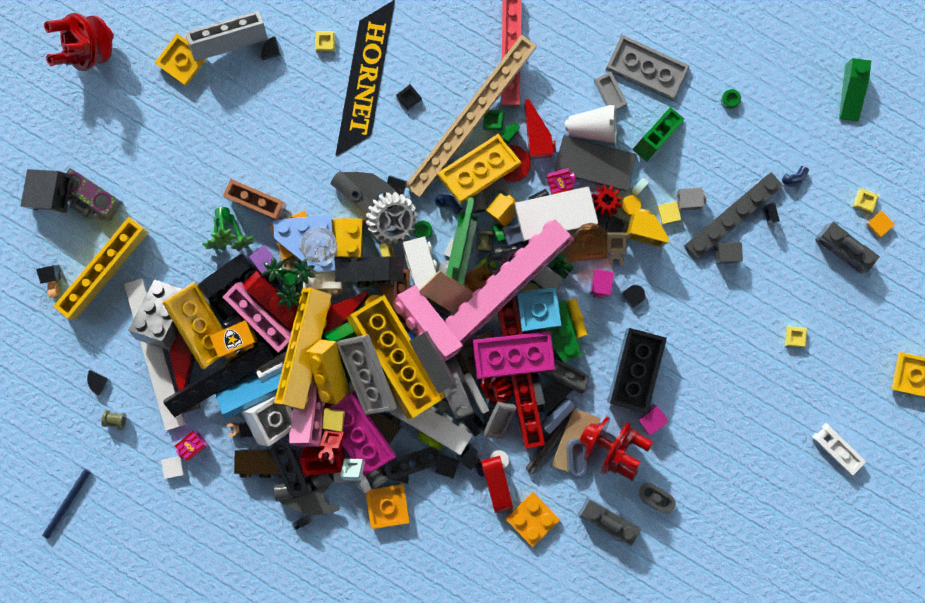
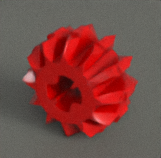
[591,185,623,217]
[480,376,513,404]

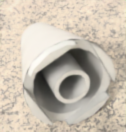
[565,105,617,143]

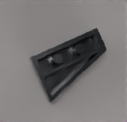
[335,256,404,288]

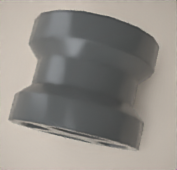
[366,466,390,489]

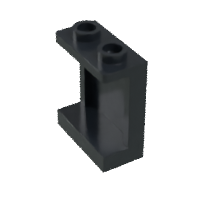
[20,169,73,213]

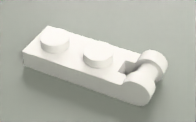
[444,372,474,420]
[812,423,866,476]

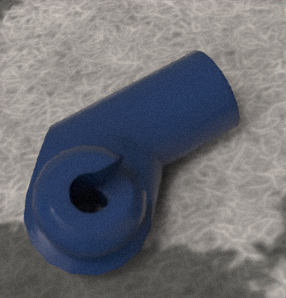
[782,166,809,187]
[435,194,462,214]

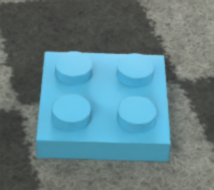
[517,287,562,332]

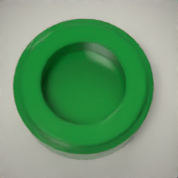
[721,89,741,109]
[413,220,432,239]

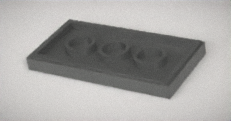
[554,135,637,191]

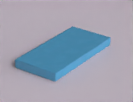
[215,373,281,419]

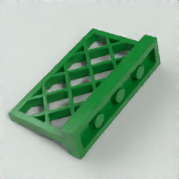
[446,197,478,286]

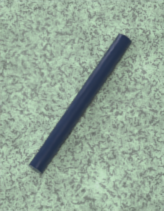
[42,468,91,539]

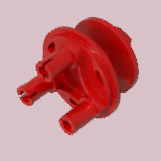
[44,13,114,71]
[580,417,653,481]

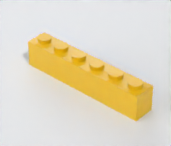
[53,217,149,320]
[274,288,331,410]

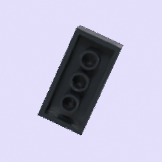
[607,328,667,413]

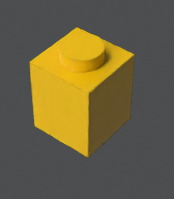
[485,193,517,227]

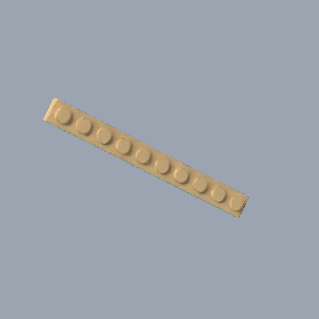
[406,35,537,198]

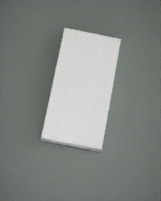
[514,186,598,241]

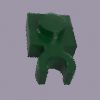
[547,253,574,279]

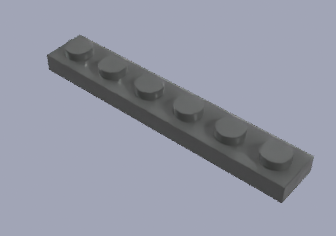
[684,172,783,260]

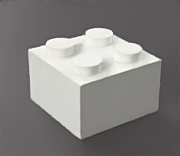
[241,395,292,447]

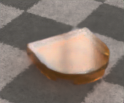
[569,223,609,262]

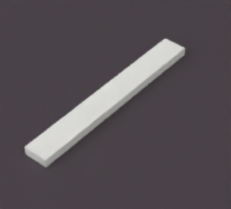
[124,279,186,431]

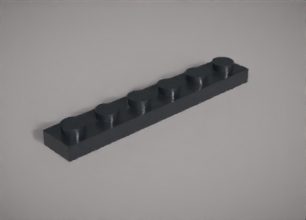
[163,341,274,418]

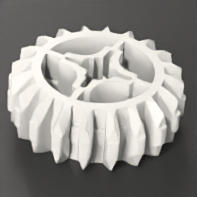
[366,192,417,244]

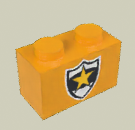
[210,320,259,359]

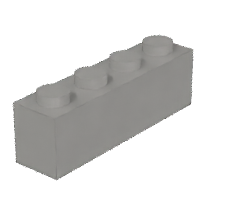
[185,11,267,61]

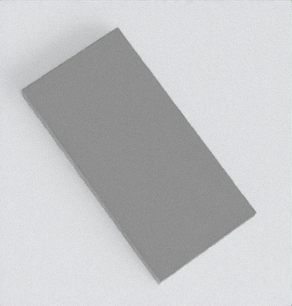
[606,35,690,101]
[337,334,397,415]

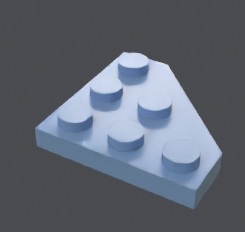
[273,215,335,274]

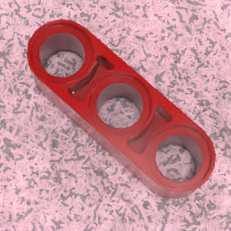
[481,456,514,513]

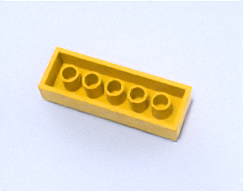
[346,295,445,419]

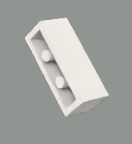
[402,237,438,299]

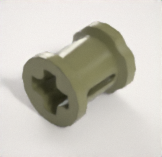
[476,231,495,252]
[101,410,127,430]

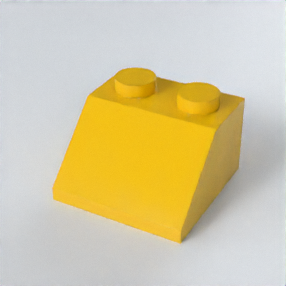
[626,209,669,247]
[331,218,364,260]

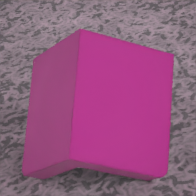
[639,404,669,435]

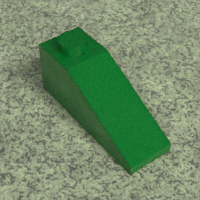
[839,58,872,122]
[633,107,684,162]

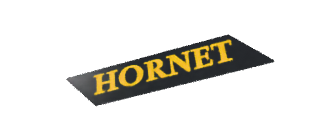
[335,0,395,156]

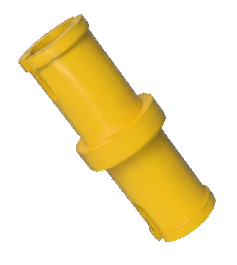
[565,298,588,338]

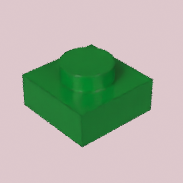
[482,110,505,131]
[501,122,520,145]

